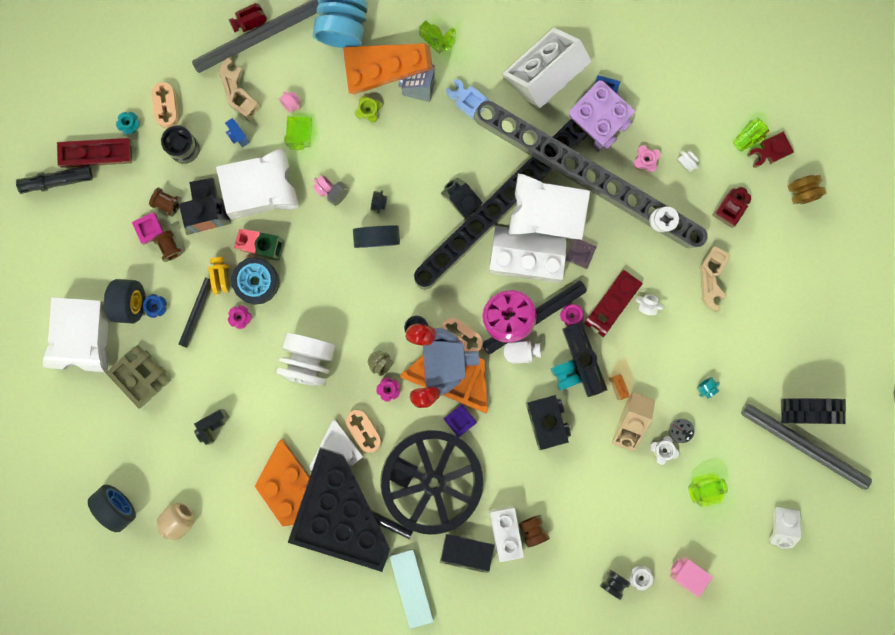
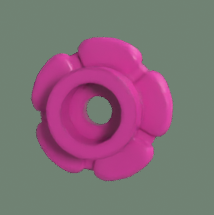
[560,304,584,327]
[228,305,252,329]
[376,378,400,402]

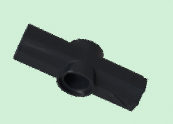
[562,322,608,397]

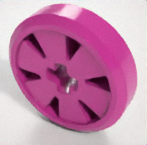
[482,290,537,343]

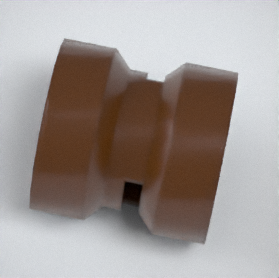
[518,515,550,548]

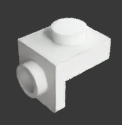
[769,507,801,549]

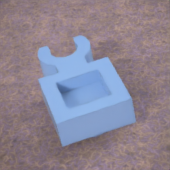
[446,79,489,120]

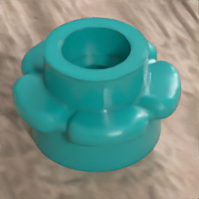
[116,111,140,135]
[696,377,720,399]

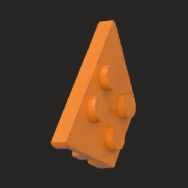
[400,351,488,414]
[254,439,309,527]

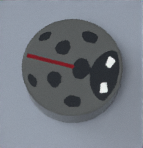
[327,182,349,206]
[669,419,695,443]

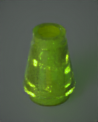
[732,117,770,152]

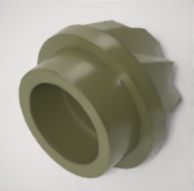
[368,350,393,376]

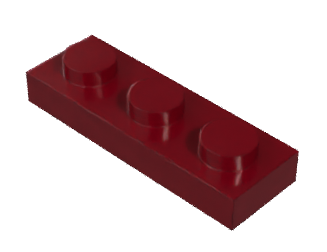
[57,138,132,168]

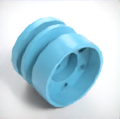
[313,0,368,48]

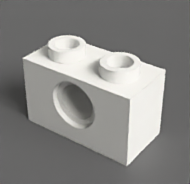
[489,506,524,562]

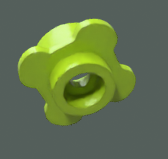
[355,96,382,123]

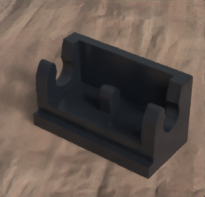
[440,534,495,573]

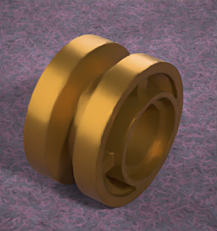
[787,175,827,205]

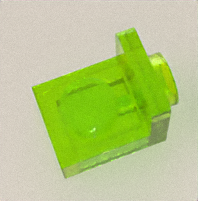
[419,20,456,54]
[284,116,312,151]

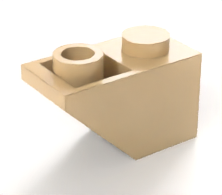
[612,392,655,452]

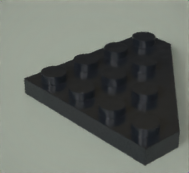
[288,447,390,572]

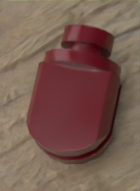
[228,3,267,33]

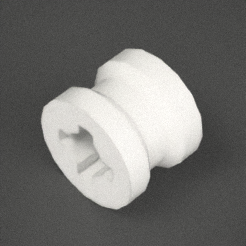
[649,207,679,232]

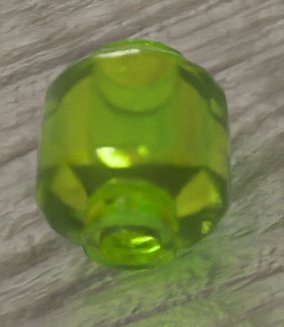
[688,473,728,507]

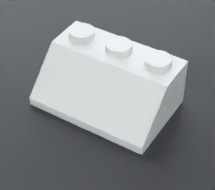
[502,27,592,109]
[489,226,566,283]

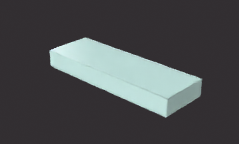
[390,549,434,629]

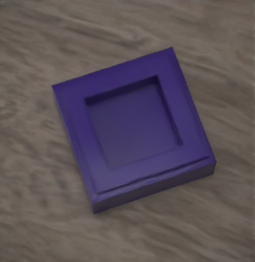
[444,404,477,437]

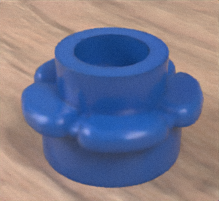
[143,294,167,318]

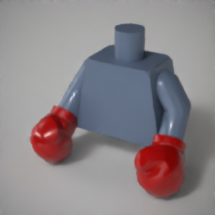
[405,324,479,408]

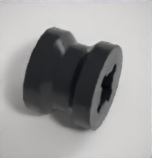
[600,569,631,600]

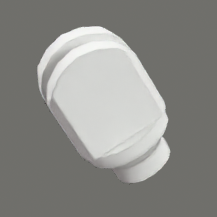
[504,340,541,364]

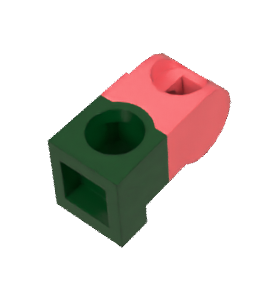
[234,229,285,261]

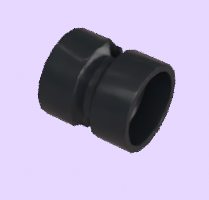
[161,125,199,164]

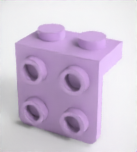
[569,81,635,152]

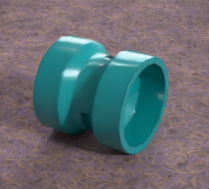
[550,360,582,391]

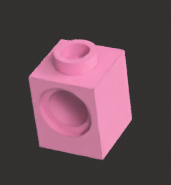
[670,556,713,597]

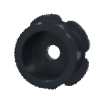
[370,190,387,214]

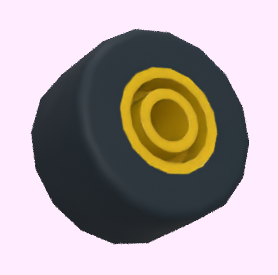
[104,279,146,324]

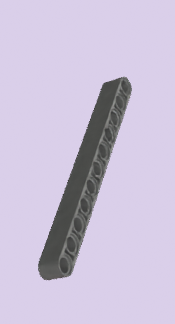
[474,101,708,248]

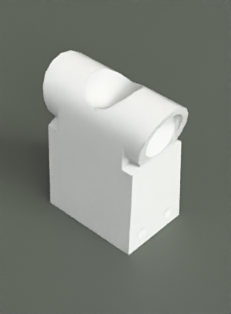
[216,149,299,220]
[508,174,590,240]
[43,297,109,373]

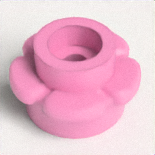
[279,91,301,113]
[313,175,334,197]

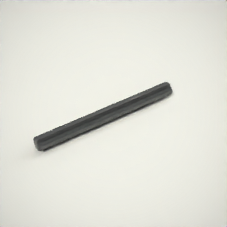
[192,0,319,73]
[741,404,872,490]

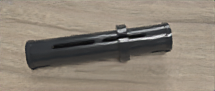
[16,165,93,194]

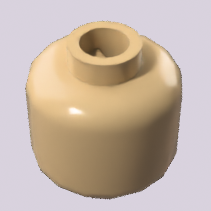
[157,503,194,540]

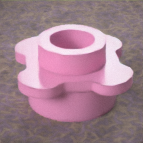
[634,146,661,172]

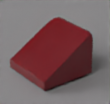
[712,193,748,228]

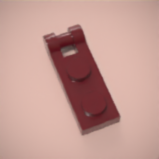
[584,269,643,338]

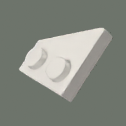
[309,419,364,470]

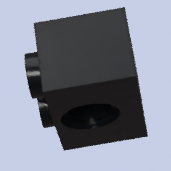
[525,395,571,450]

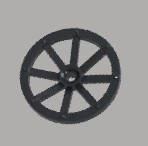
[380,430,483,535]

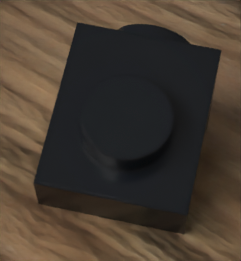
[441,178,483,219]

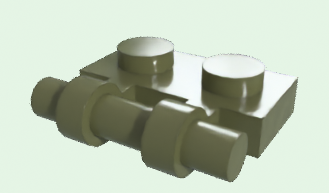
[106,345,171,409]

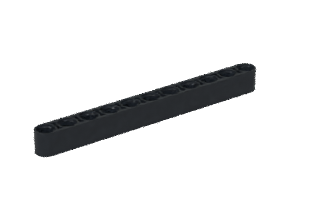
[414,119,589,290]

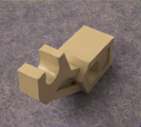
[219,58,260,121]
[699,246,730,312]

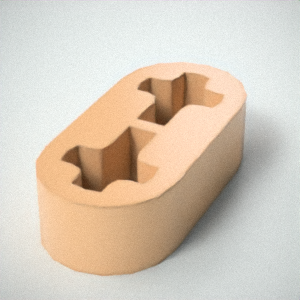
[152,82,179,129]
[442,318,483,352]
[346,410,381,453]

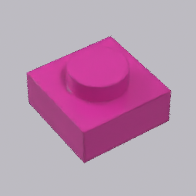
[132,212,164,245]

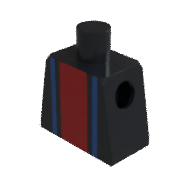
[179,196,231,235]

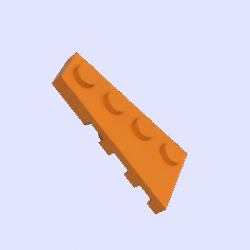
[343,43,433,95]

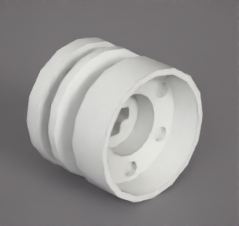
[275,333,336,386]

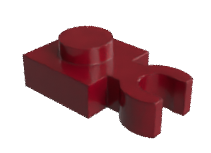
[747,131,794,168]

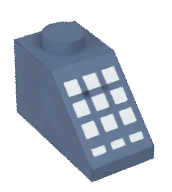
[398,64,435,102]

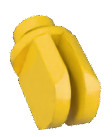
[207,257,230,295]

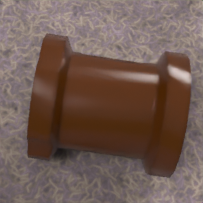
[149,187,181,217]
[152,230,183,262]

